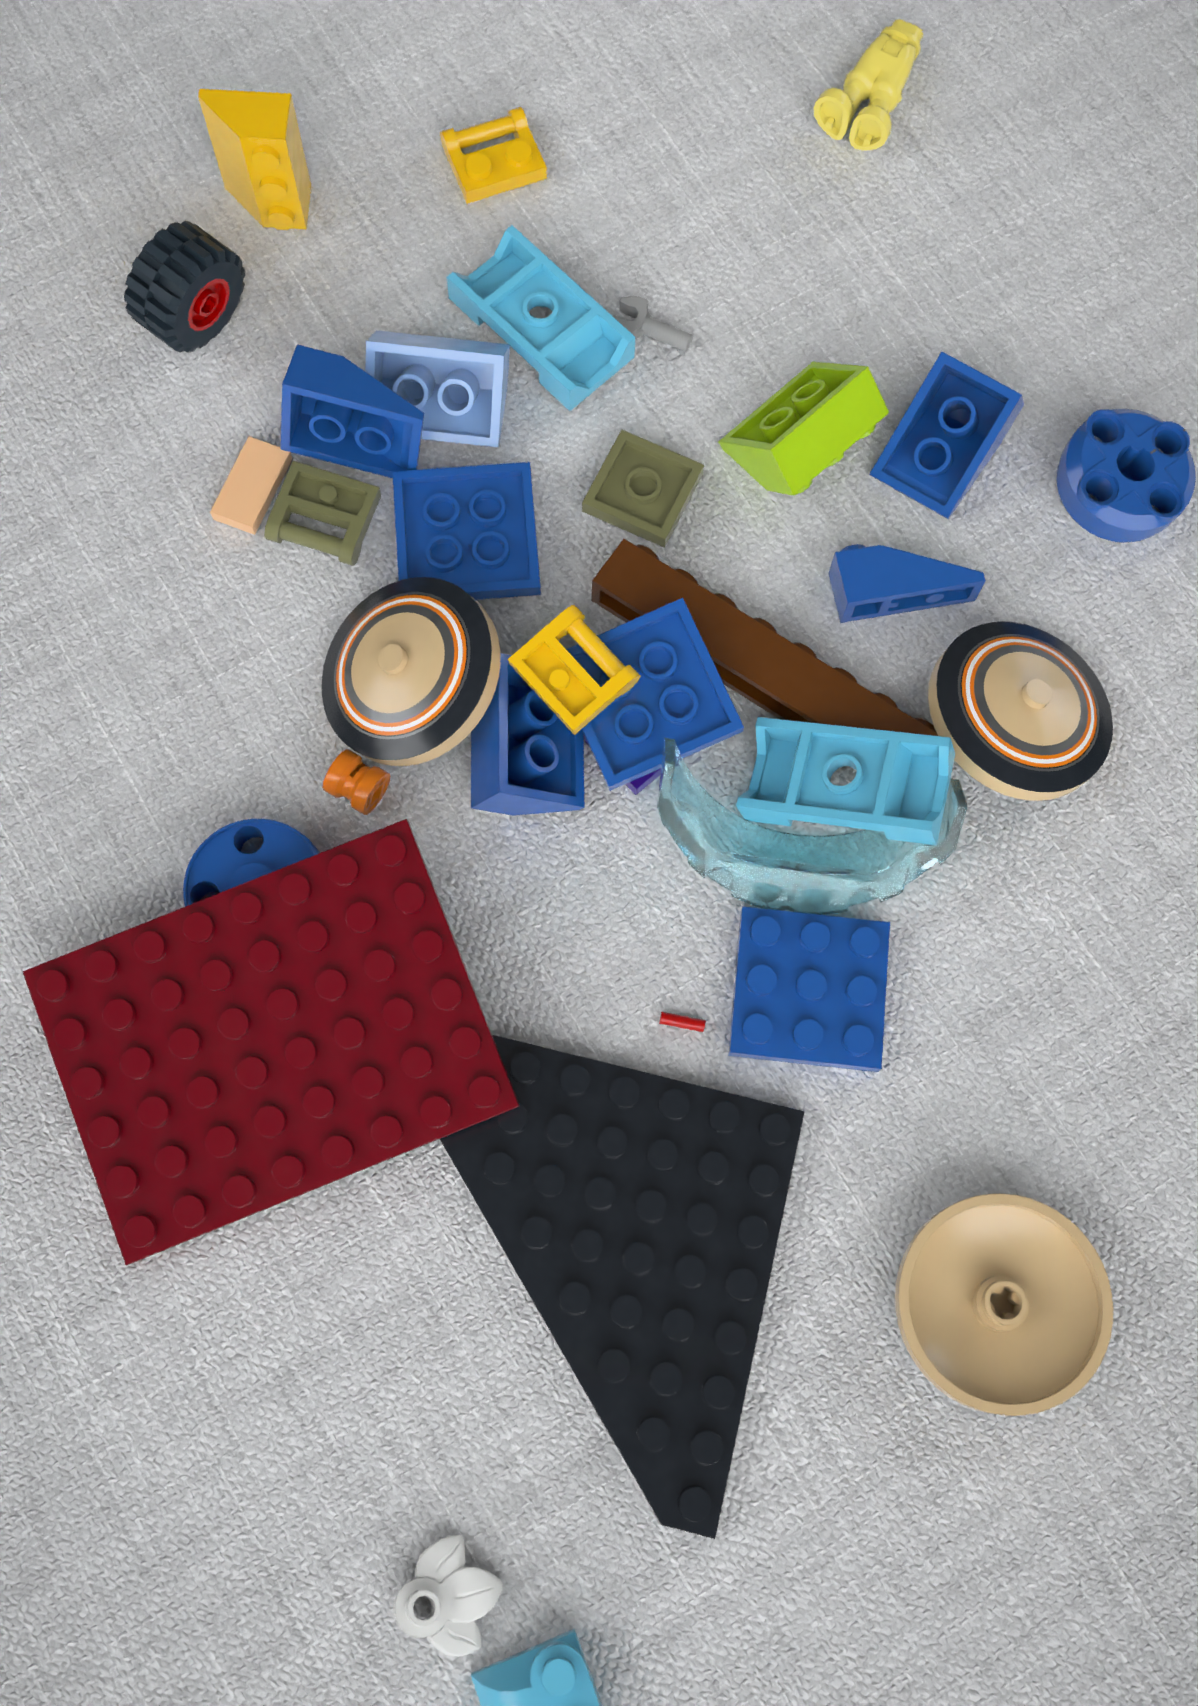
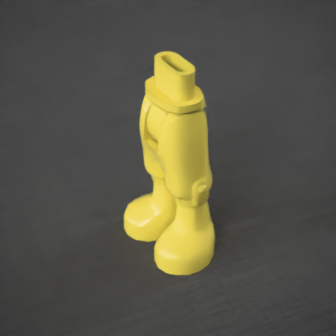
[814,19,923,151]

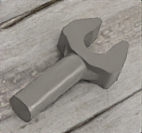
[612,296,693,352]

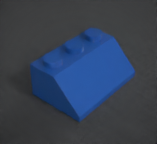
[471,653,585,816]

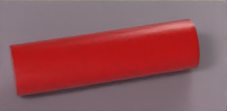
[659,1012,706,1032]

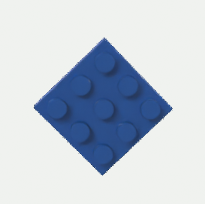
[392,462,541,600]
[566,598,744,791]
[728,906,890,1072]

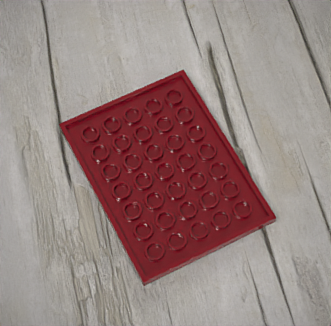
[22,819,520,1266]

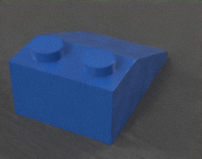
[280,344,425,478]
[869,351,1024,520]

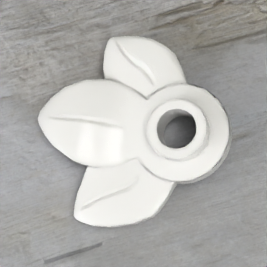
[393,1535,503,1657]

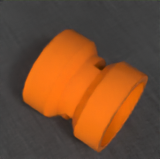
[322,749,391,815]

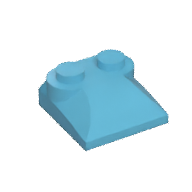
[471,1628,602,1706]

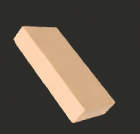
[210,436,293,535]

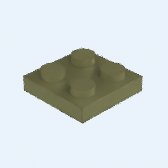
[582,429,704,548]

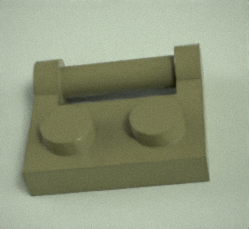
[264,461,381,566]

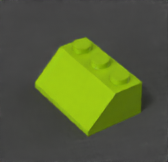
[718,362,889,496]

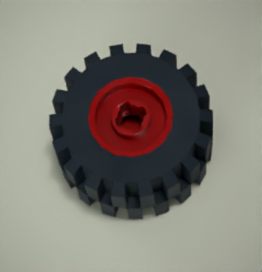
[124,221,245,353]

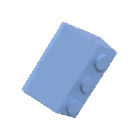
[365,330,510,447]

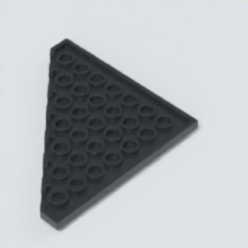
[440,1035,805,1539]

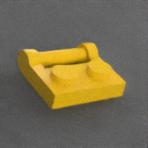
[440,107,547,204]
[508,605,641,735]

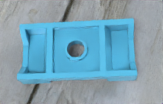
[446,225,636,411]
[736,717,955,845]

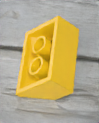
[198,89,311,230]

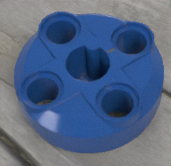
[1057,409,1196,543]
[183,819,320,906]

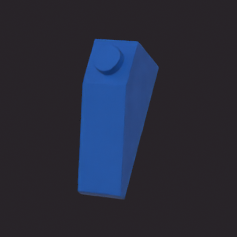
[828,544,986,623]

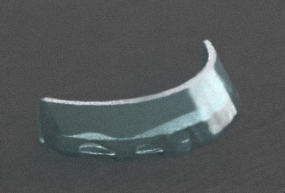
[657,738,967,915]

